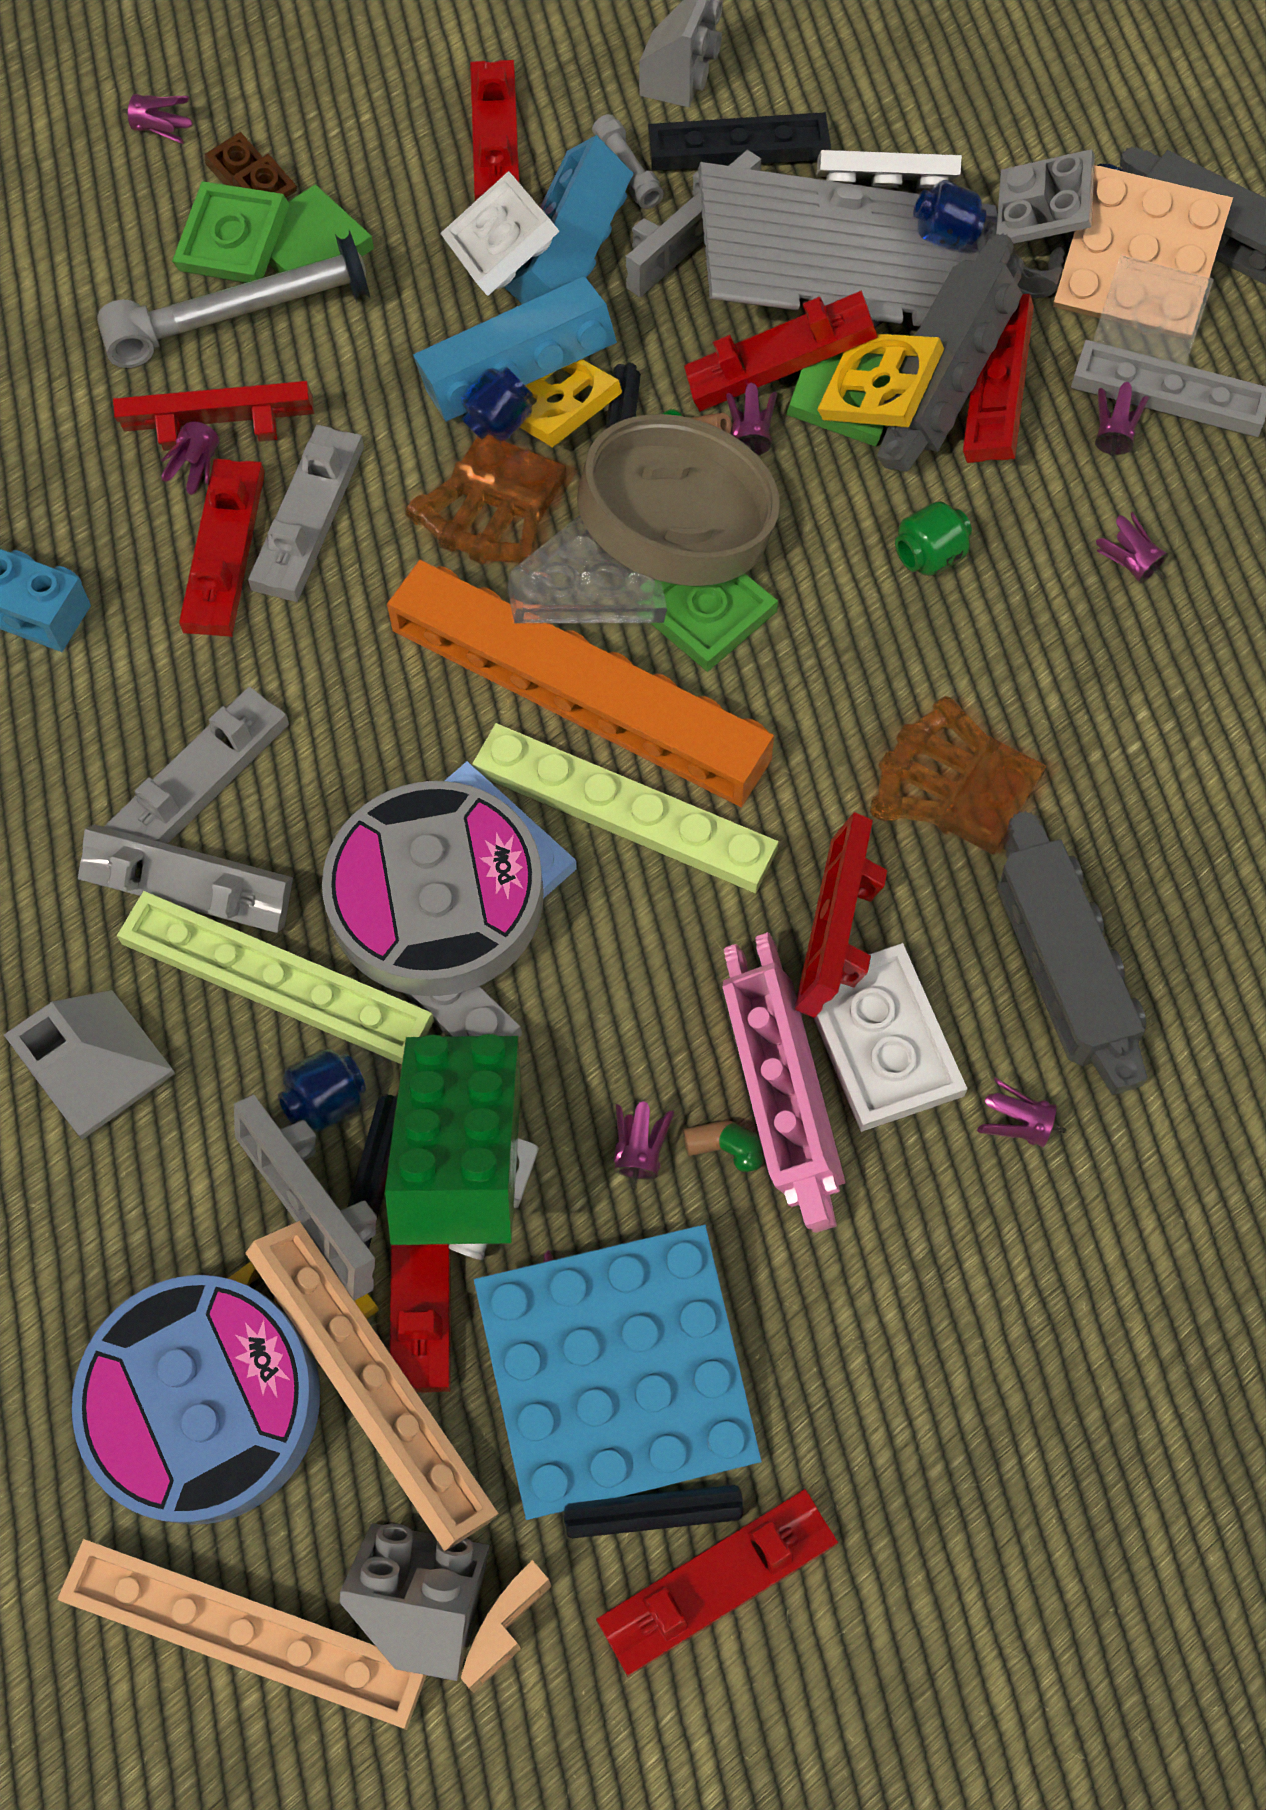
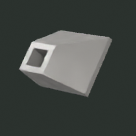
[639,0,723,108]
[996,149,1095,244]
[4,990,175,1140]
[339,1523,490,1681]

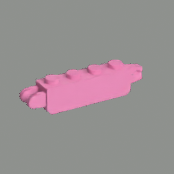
[722,932,846,1233]

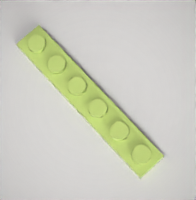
[472,723,779,893]
[117,891,434,1064]

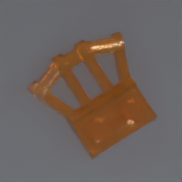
[405,432,567,569]
[870,696,1046,855]

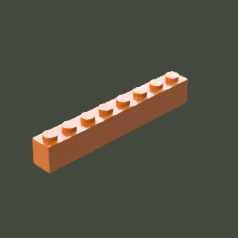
[387,560,774,808]

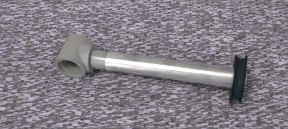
[97,231,370,368]

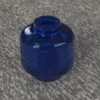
[913,180,986,251]
[461,367,534,441]
[278,1049,366,1132]

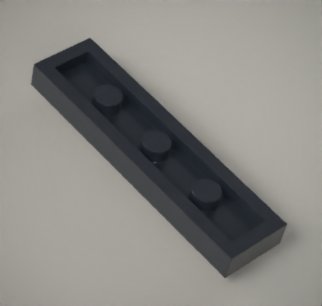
[648,112,831,171]

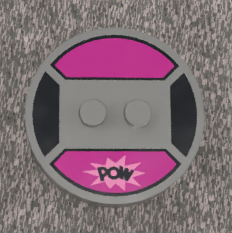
[322,781,544,996]

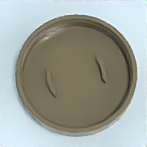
[577,414,780,586]

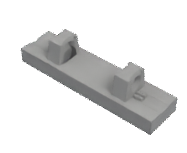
[626,150,761,297]
[248,424,364,602]
[104,687,289,865]
[78,824,293,933]
[234,1094,377,1300]

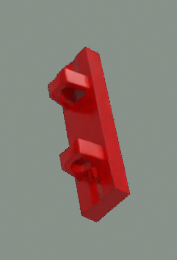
[470,60,520,201]
[684,290,878,412]
[963,294,1034,463]
[113,381,314,451]
[179,459,265,637]
[794,812,887,1018]
[390,1244,451,1393]
[596,1489,838,1677]

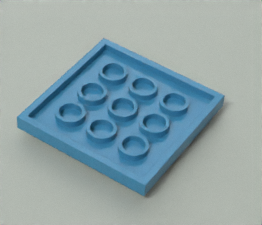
[474,1225,762,1520]

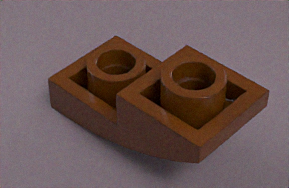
[205,131,297,198]

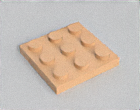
[1053,165,1233,341]

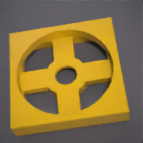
[817,334,944,427]
[489,359,622,448]

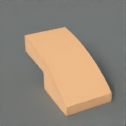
[461,1560,551,1693]

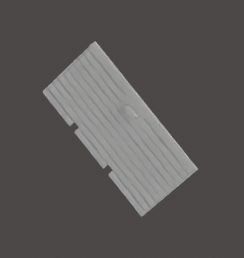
[698,162,998,326]

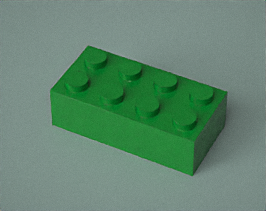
[385,1034,521,1245]

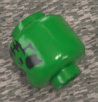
[895,501,972,576]

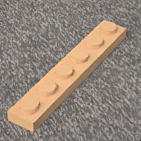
[246,1221,499,1551]
[57,1539,427,1730]

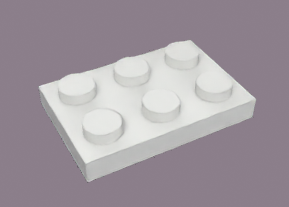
[817,150,962,190]
[440,171,560,296]
[814,943,967,1132]

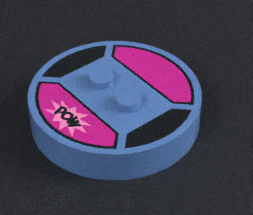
[72,1275,320,1525]

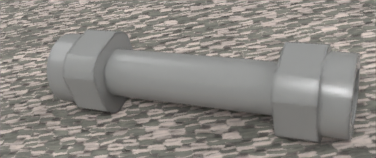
[592,114,664,209]

